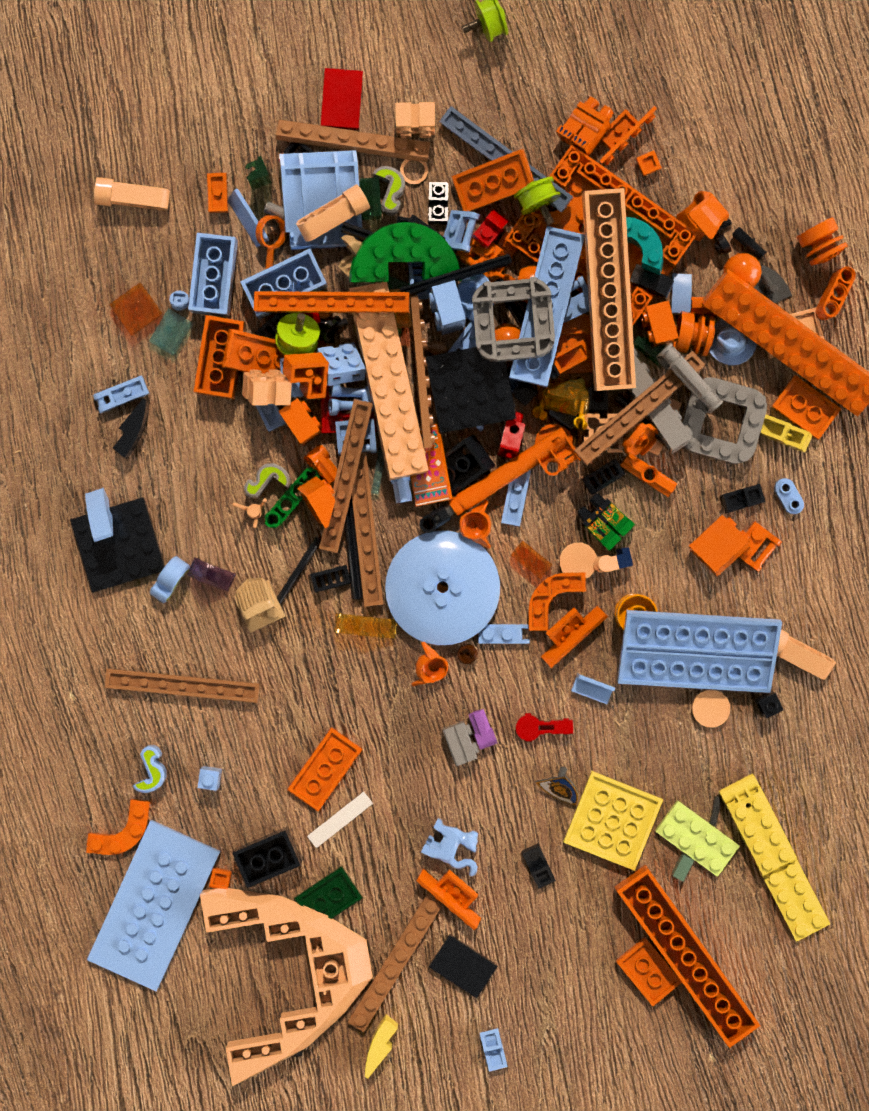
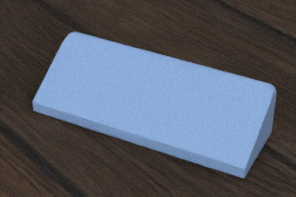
[228,188,269,248]

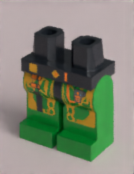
[577,493,636,551]

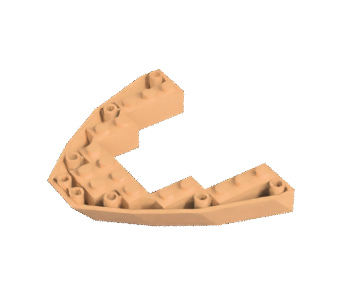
[200,888,373,1086]

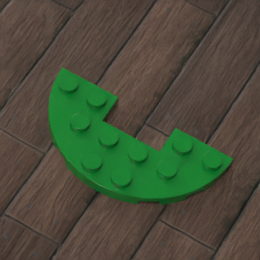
[349,222,461,282]

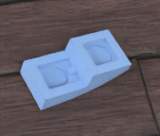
[670,273,692,315]
[480,1028,508,1072]

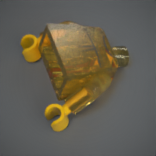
[532,377,589,430]

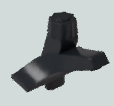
[318,315,348,343]

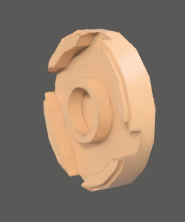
[559,543,597,578]
[692,689,730,727]

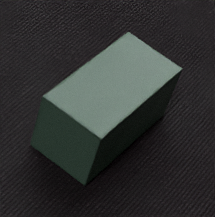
[671,853,694,881]

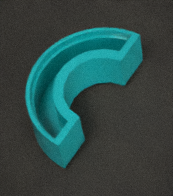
[626,217,663,275]

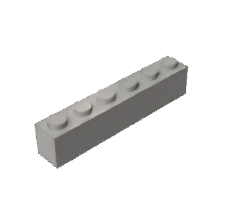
[627,348,693,454]

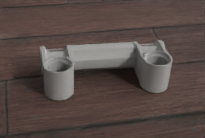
[656,343,723,413]

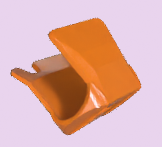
[677,191,729,242]

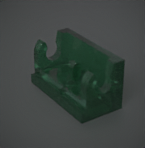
[245,156,272,190]
[359,177,382,221]

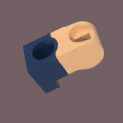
[593,547,633,573]

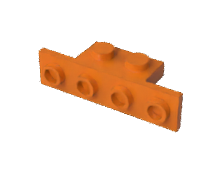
[599,106,657,165]
[541,606,608,668]
[416,869,481,930]

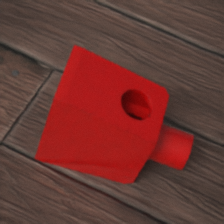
[497,412,526,459]

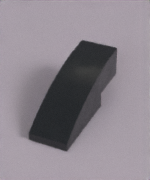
[113,399,149,459]

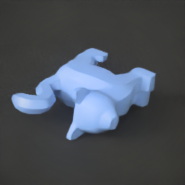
[421,818,478,877]

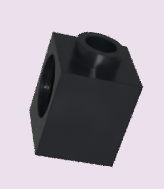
[587,384,608,412]
[754,691,784,719]

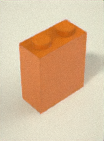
[689,514,751,577]

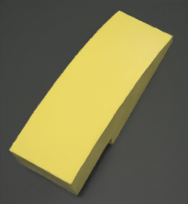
[760,415,813,453]
[365,1014,398,1079]

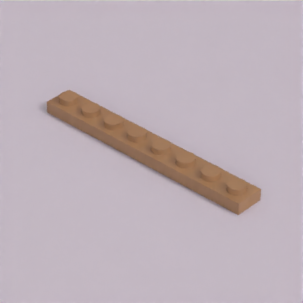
[276,119,431,163]
[410,295,435,451]
[574,351,705,466]
[319,399,373,553]
[352,452,384,607]
[105,668,260,703]
[348,891,443,1032]

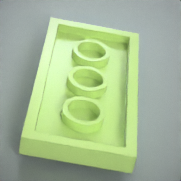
[655,800,740,877]

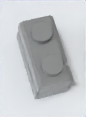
[442,721,479,766]

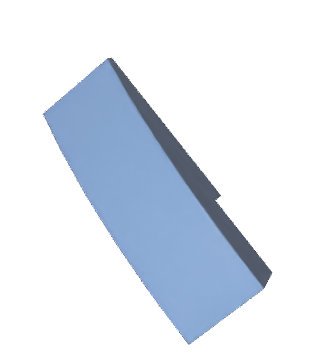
[85,488,113,542]

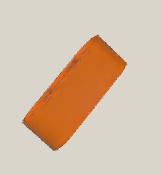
[815,266,856,320]

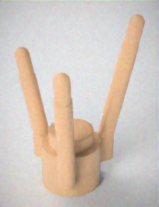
[232,499,267,528]

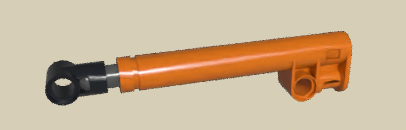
[420,427,581,533]

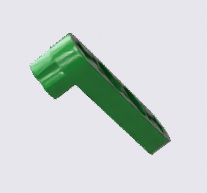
[265,467,320,528]

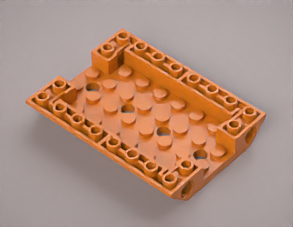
[505,144,698,326]

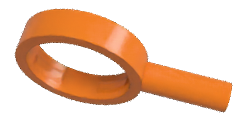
[256,215,287,269]

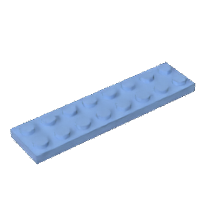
[509,226,585,387]

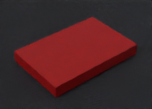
[320,68,363,130]

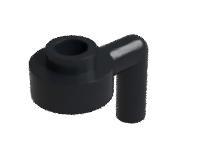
[714,218,732,255]

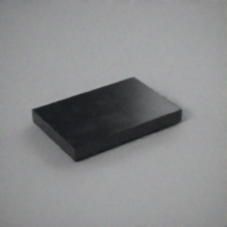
[429,934,498,998]

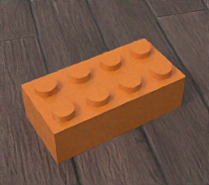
[193,315,247,400]

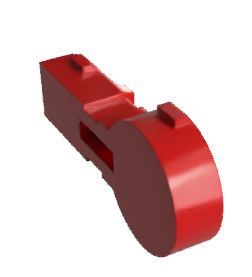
[516,713,574,742]

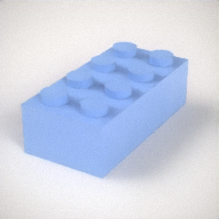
[188,233,238,317]
[240,248,328,320]
[429,280,466,335]

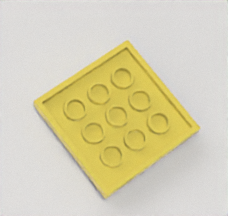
[563,770,663,871]

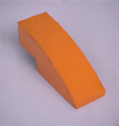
[537,340,592,387]

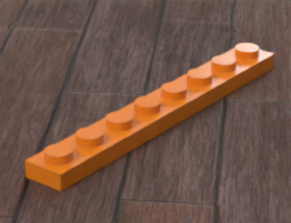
[254,291,410,313]

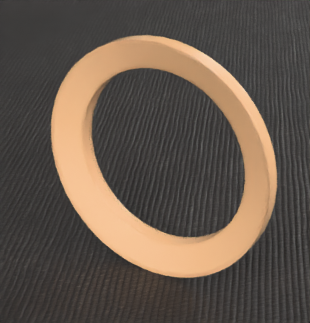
[400,159,428,184]

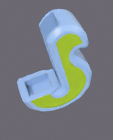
[149,556,190,603]
[132,745,167,793]

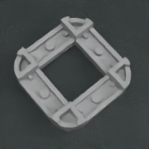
[472,277,555,362]
[682,377,767,464]

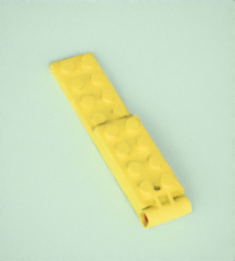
[718,774,830,942]

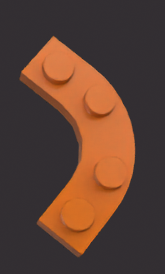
[529,572,587,631]
[86,799,151,855]

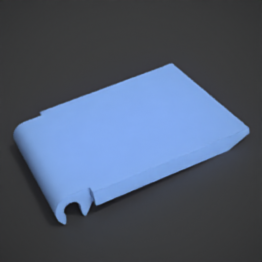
[279,150,362,250]

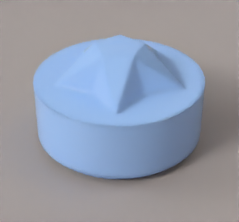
[169,291,189,311]

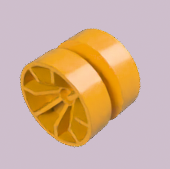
[614,593,658,631]

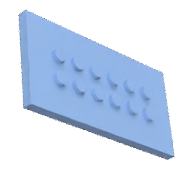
[617,610,782,693]
[87,820,221,991]

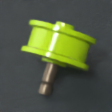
[461,0,508,42]
[514,176,561,226]
[275,313,320,355]

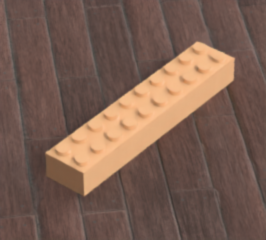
[582,188,636,391]
[348,282,428,481]

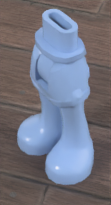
[328,384,373,416]

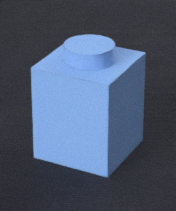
[197,766,222,791]

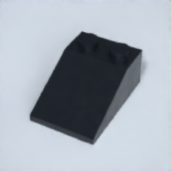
[445,435,495,496]

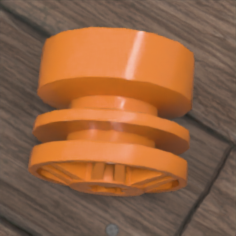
[796,217,848,266]
[673,311,715,357]

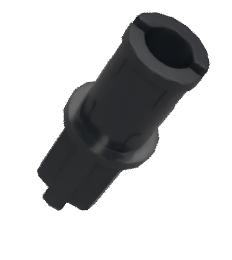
[732,227,767,261]

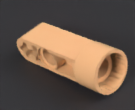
[94,177,170,211]
[296,184,370,242]
[777,630,836,680]

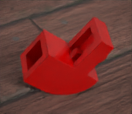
[472,210,509,249]

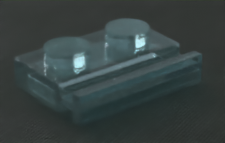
[149,308,193,356]

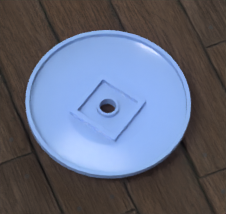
[385,531,500,645]

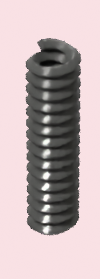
[709,796,722,827]

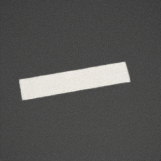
[307,792,373,848]

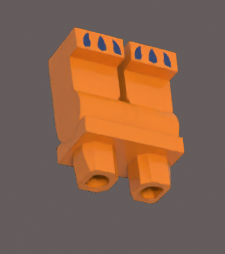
[556,96,614,156]

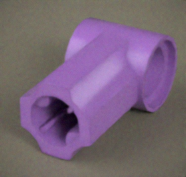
[468,709,498,750]

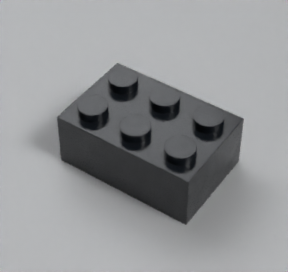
[232,826,302,888]

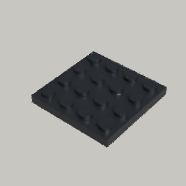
[426,347,517,433]
[70,497,165,593]

